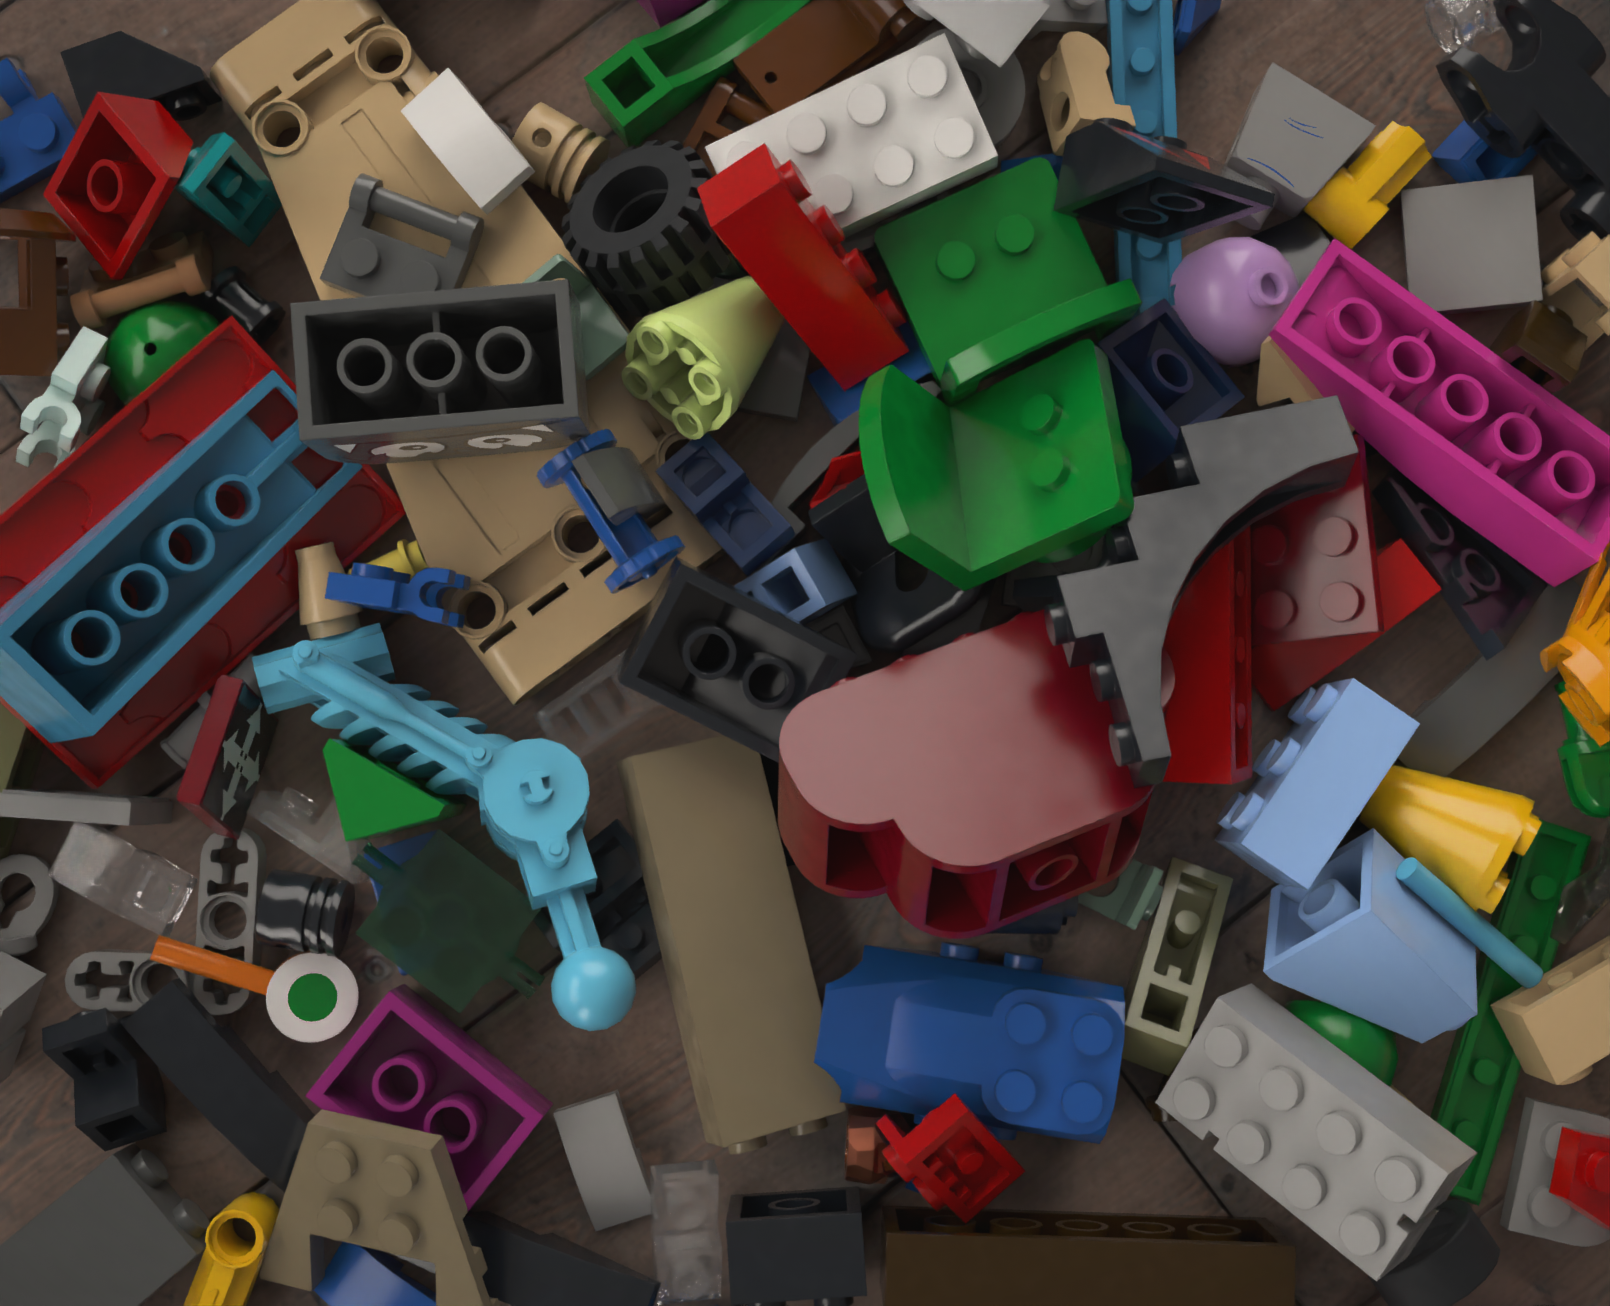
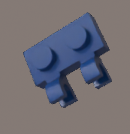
[0,58,78,204]
[325,563,471,628]

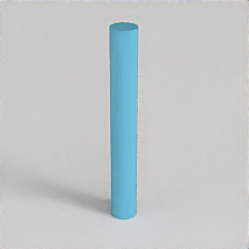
[1396,857,1543,988]

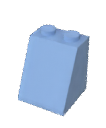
[1263,828,1478,1043]

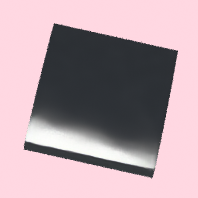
[518,819,662,980]

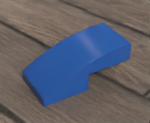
[314,1241,436,1306]

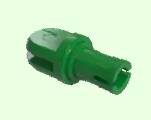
[1554,681,1610,818]

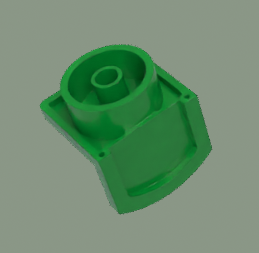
[874,157,1142,407]
[858,339,1134,592]

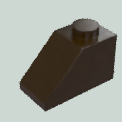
[1489,300,1588,394]

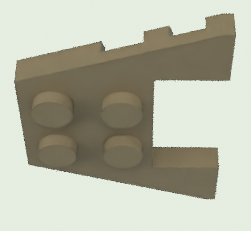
[260,1109,500,1306]

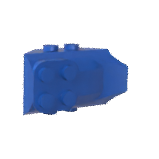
[814,942,1125,1144]

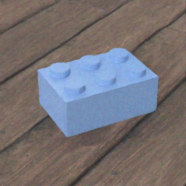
[1215,678,1420,890]

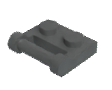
[320,173,484,297]

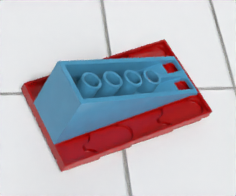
[0,316,406,789]

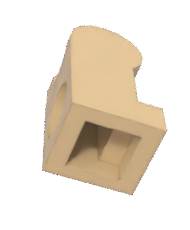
[1037,31,1136,156]

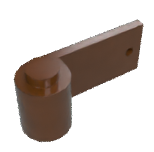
[733,0,925,114]

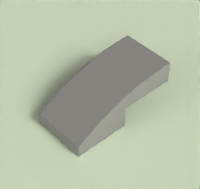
[553,1090,658,1231]

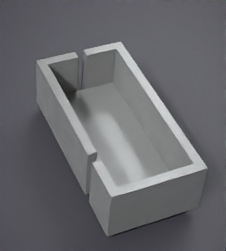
[1155,983,1477,1282]

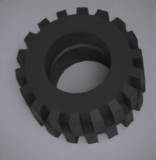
[562,140,731,317]

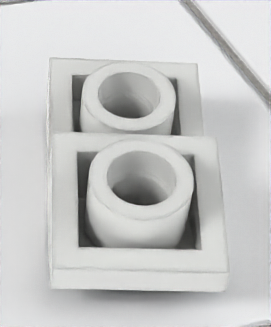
[401,68,535,215]

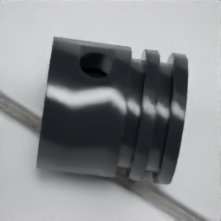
[256,869,355,957]

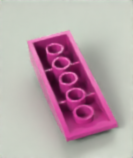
[1268,238,1610,588]

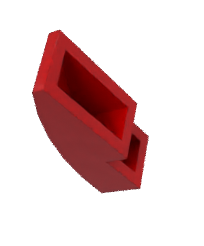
[1251,538,1441,712]

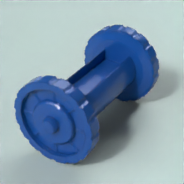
[536,429,685,594]

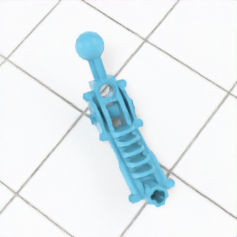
[251,623,636,1031]

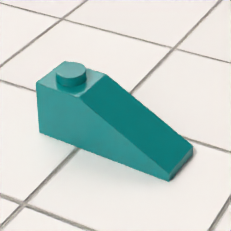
[174,132,282,247]

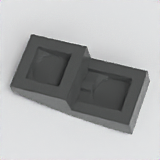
[571,447,667,526]

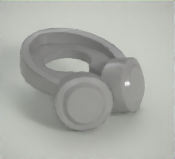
[0,854,59,957]

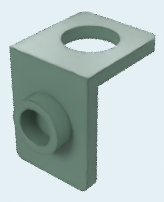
[523,254,629,381]
[1078,859,1164,930]

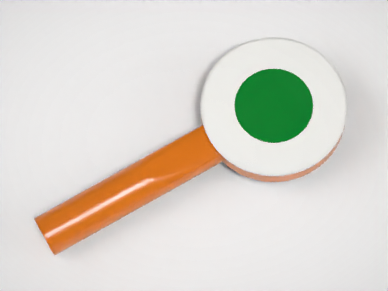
[150,935,359,1043]

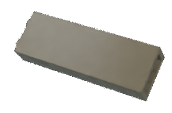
[616,735,846,1154]

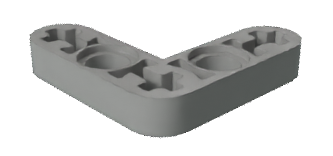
[65,828,267,1015]

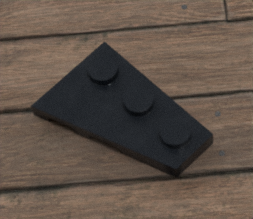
[1372,466,1547,661]

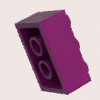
[305,984,553,1211]

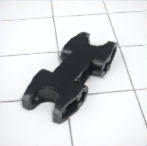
[1436,0,1610,241]

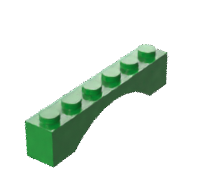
[584,0,812,148]

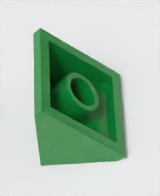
[322,738,467,842]

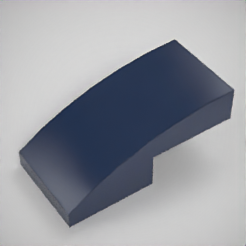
[656,432,796,576]

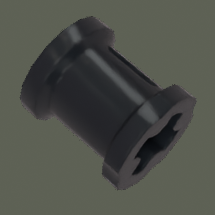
[198,266,286,346]

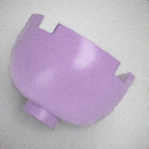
[1170,237,1299,368]

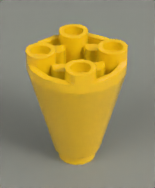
[1359,765,1542,914]

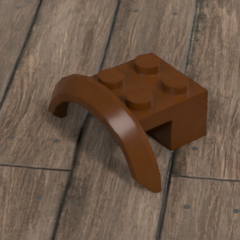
[0,208,76,376]

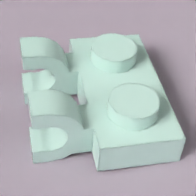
[16,326,111,468]

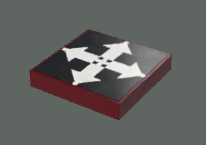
[176,675,279,840]

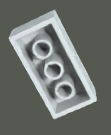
[705,33,998,238]

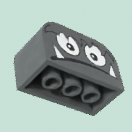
[290,279,590,464]

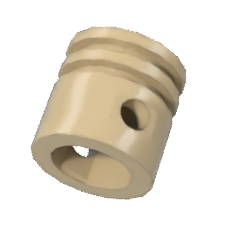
[512,102,610,203]

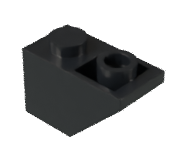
[60,31,223,121]

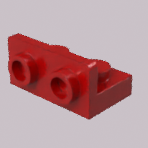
[876,1093,1025,1224]

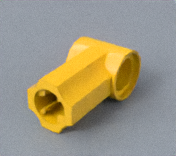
[1303,121,1432,249]
[183,1192,280,1306]

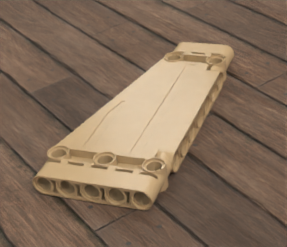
[209,0,726,706]

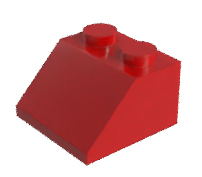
[43,92,194,280]

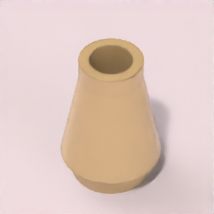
[295,542,364,640]

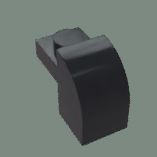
[42,1008,167,1152]

